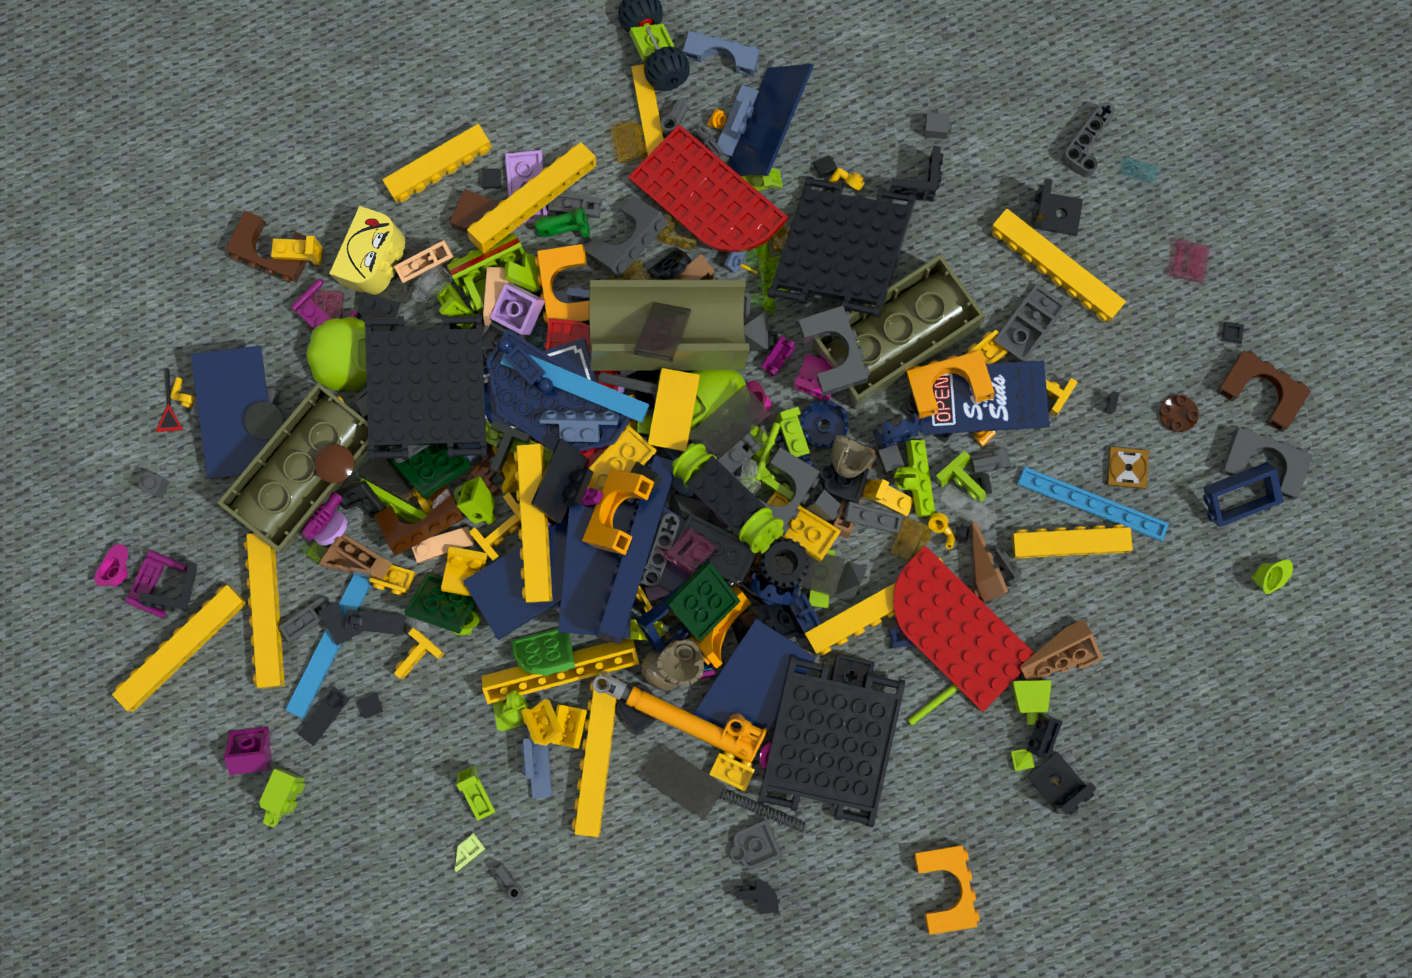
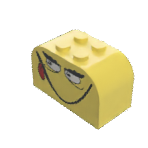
[329,206,405,295]

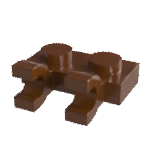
[466,450,505,496]

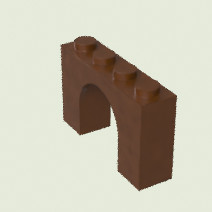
[226,211,307,283]
[1216,350,1311,432]
[375,485,464,556]

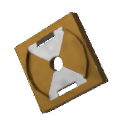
[1107,447,1149,489]

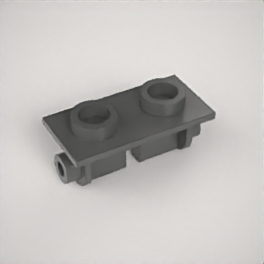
[991,547,1022,587]

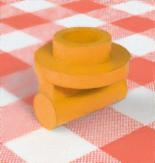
[706,109,727,129]
[973,431,996,447]

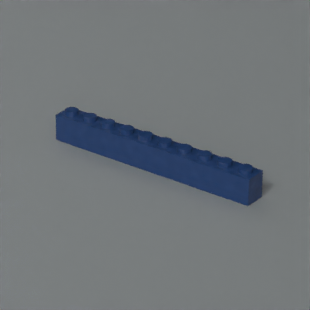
[595,455,674,645]

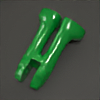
[534,207,590,238]

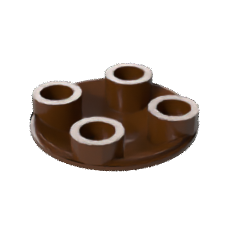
[1160,394,1199,432]
[315,444,355,483]

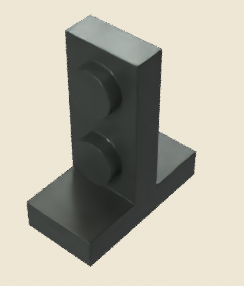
[489,420,532,474]

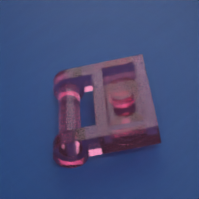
[1170,239,1211,283]
[307,291,344,329]
[664,528,716,576]

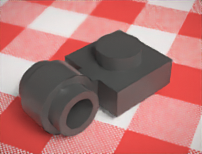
[495,864,524,901]

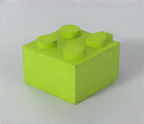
[259,769,305,827]

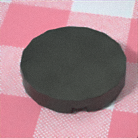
[245,402,284,440]

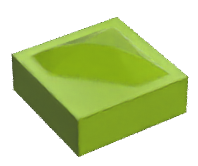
[1010,748,1034,771]

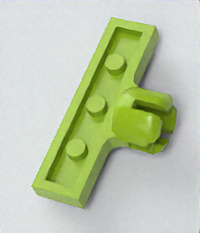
[893,440,935,517]

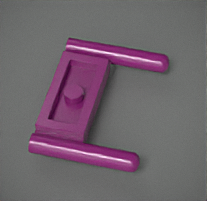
[290,278,358,329]
[125,550,187,618]

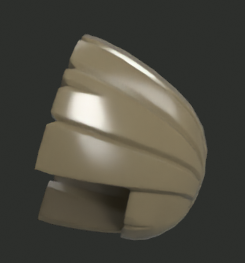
[832,435,876,478]
[657,639,704,685]
[641,650,678,691]

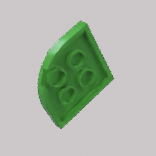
[512,628,575,676]

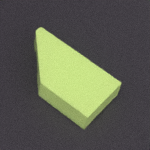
[454,833,486,872]

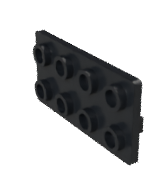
[531,438,594,524]

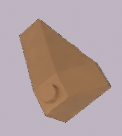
[970,522,1008,603]
[1020,619,1103,681]

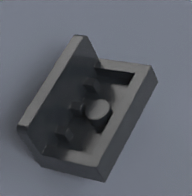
[1027,714,1063,758]

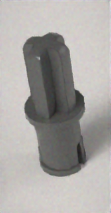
[695,126,723,158]

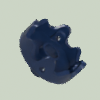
[800,400,848,449]
[873,413,922,448]
[749,570,800,605]

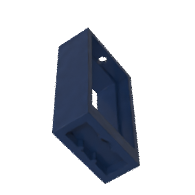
[1203,462,1283,527]
[636,579,690,654]

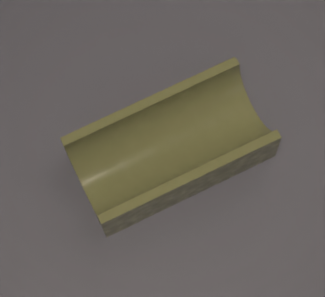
[812,254,985,409]
[589,280,749,371]
[217,382,369,554]

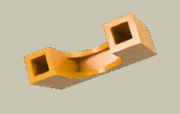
[535,244,589,324]
[907,350,994,419]
[582,469,654,555]
[914,845,980,935]

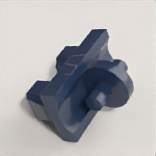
[789,593,822,633]

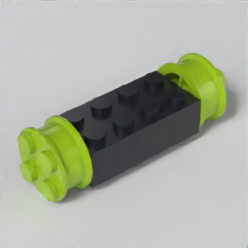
[672,443,784,553]

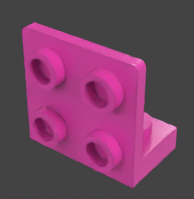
[793,354,832,401]

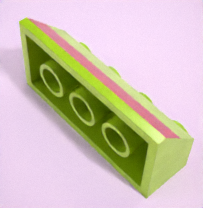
[447,232,525,289]

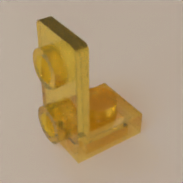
[659,214,697,250]

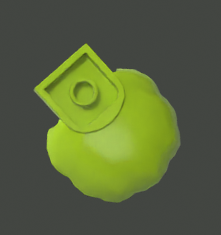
[306,317,367,392]
[684,370,750,434]

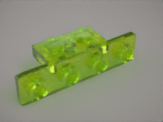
[756,242,791,315]

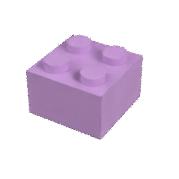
[490,283,545,335]

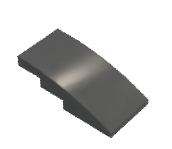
[994,284,1067,362]

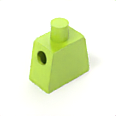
[457,477,496,525]
[1011,680,1051,725]

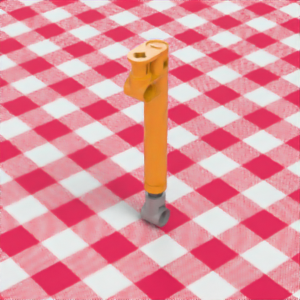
[593,671,767,763]

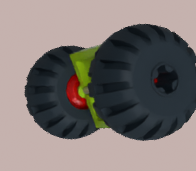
[618,0,690,91]

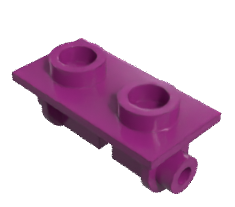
[761,335,796,377]

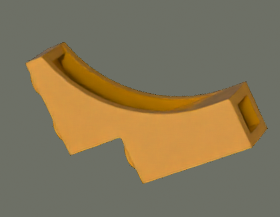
[689,586,751,669]

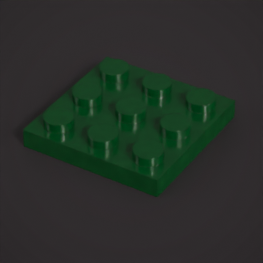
[390,444,471,499]
[665,561,740,643]
[405,572,476,634]

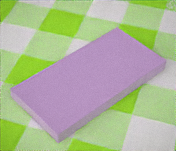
[505,150,548,225]

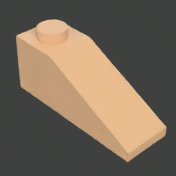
[394,240,455,283]
[483,267,514,326]
[412,526,475,564]

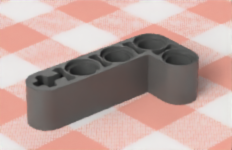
[1063,102,1115,177]
[640,513,680,588]

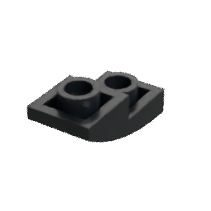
[635,370,657,408]

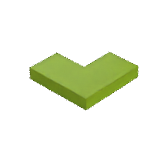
[504,252,541,293]

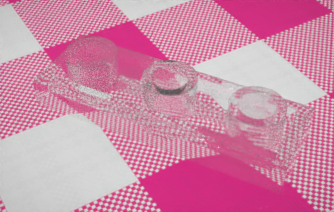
[938,483,998,532]

